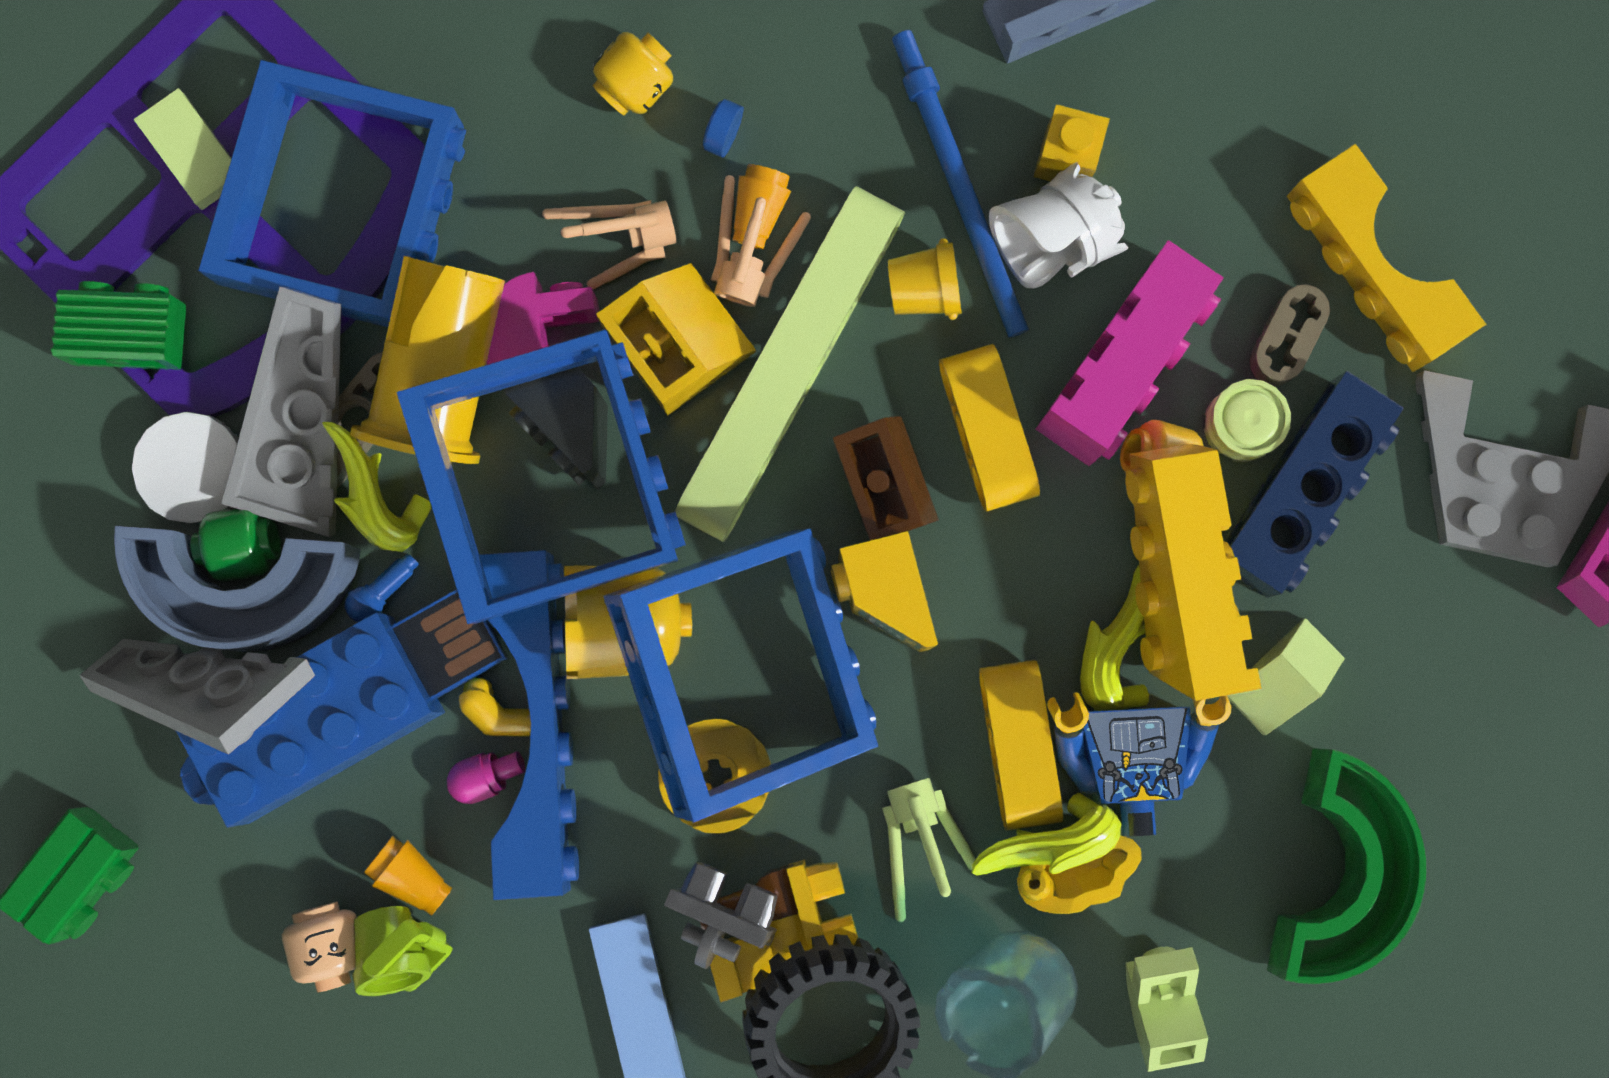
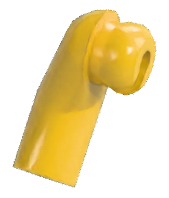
[459,678,531,736]

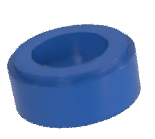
[703,99,744,158]

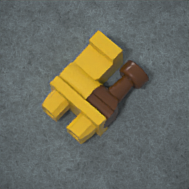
[699,859,858,1003]

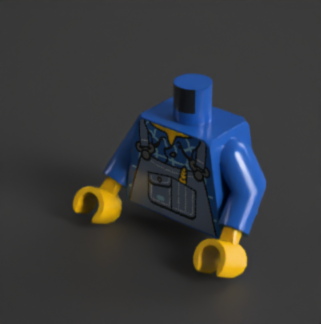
[1047,692,1231,836]

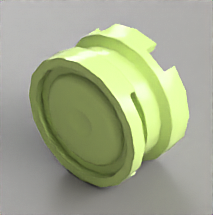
[1203,379,1291,463]

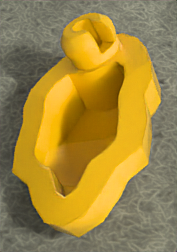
[1017,835,1142,914]

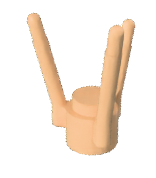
[711,175,811,307]
[542,200,676,289]

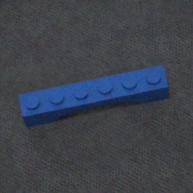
[479,550,579,900]

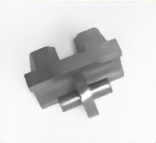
[664,862,778,969]

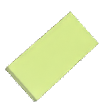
[134,88,232,210]

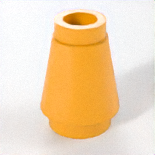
[732,164,791,250]
[364,836,452,916]

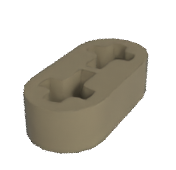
[1249,284,1330,386]

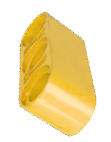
[939,344,1040,512]
[979,660,1063,831]

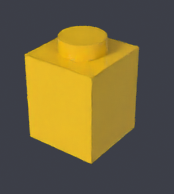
[1033,104,1110,181]

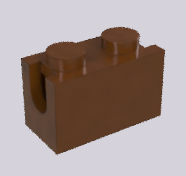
[833,416,939,541]

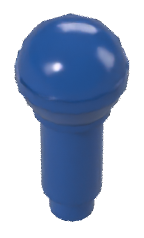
[344,553,419,623]

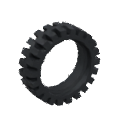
[742,934,920,1078]

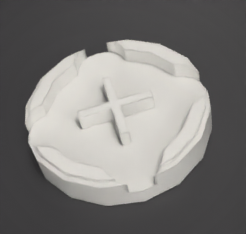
[132,412,239,523]

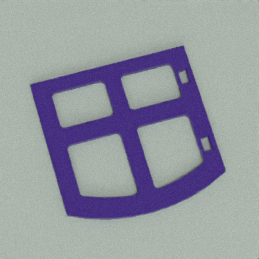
[0,0,425,417]

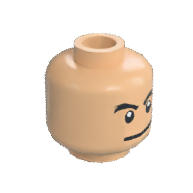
[282,902,357,993]

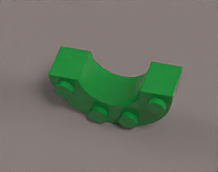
[1267,748,1426,984]

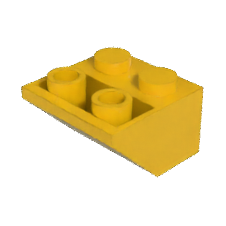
[596,263,756,416]

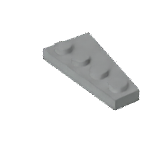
[221,287,341,537]
[79,639,315,755]

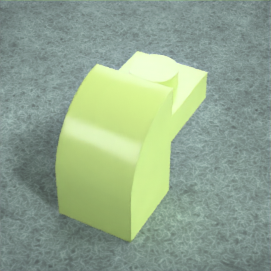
[1126,946,1208,1072]

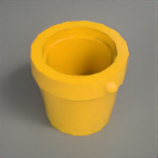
[888,238,962,320]

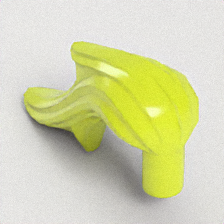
[322,422,432,552]
[1080,565,1149,711]
[971,793,1122,876]

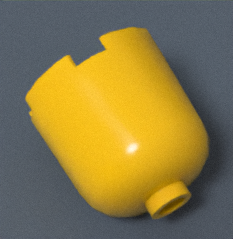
[564,566,692,679]

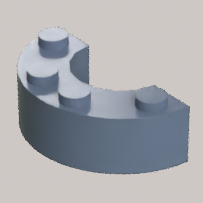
[114,526,361,652]

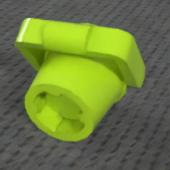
[352,906,453,996]

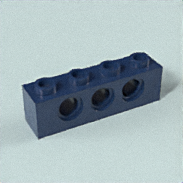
[1225,371,1404,598]

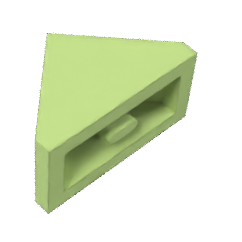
[1228,618,1345,735]

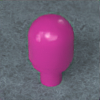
[447,751,526,804]

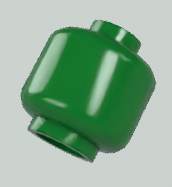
[190,508,282,582]

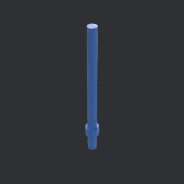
[892,30,1029,338]

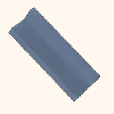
[982,0,1156,64]

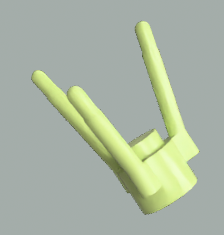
[882,778,975,922]

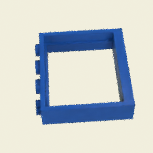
[198,60,467,327]
[397,330,686,624]
[603,528,878,822]

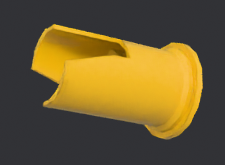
[350,256,505,464]

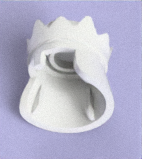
[989,162,1128,289]

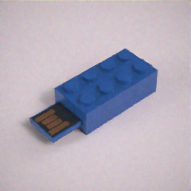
[176,589,508,828]

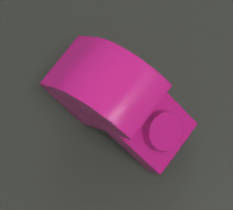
[487,272,600,365]

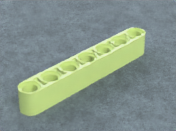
[675,186,905,542]

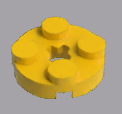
[658,719,771,833]

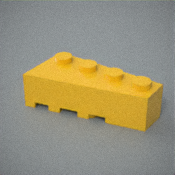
[1125,444,1261,701]

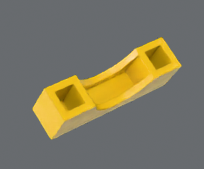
[1286,144,1487,372]

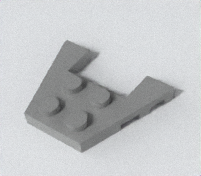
[1415,370,1609,567]

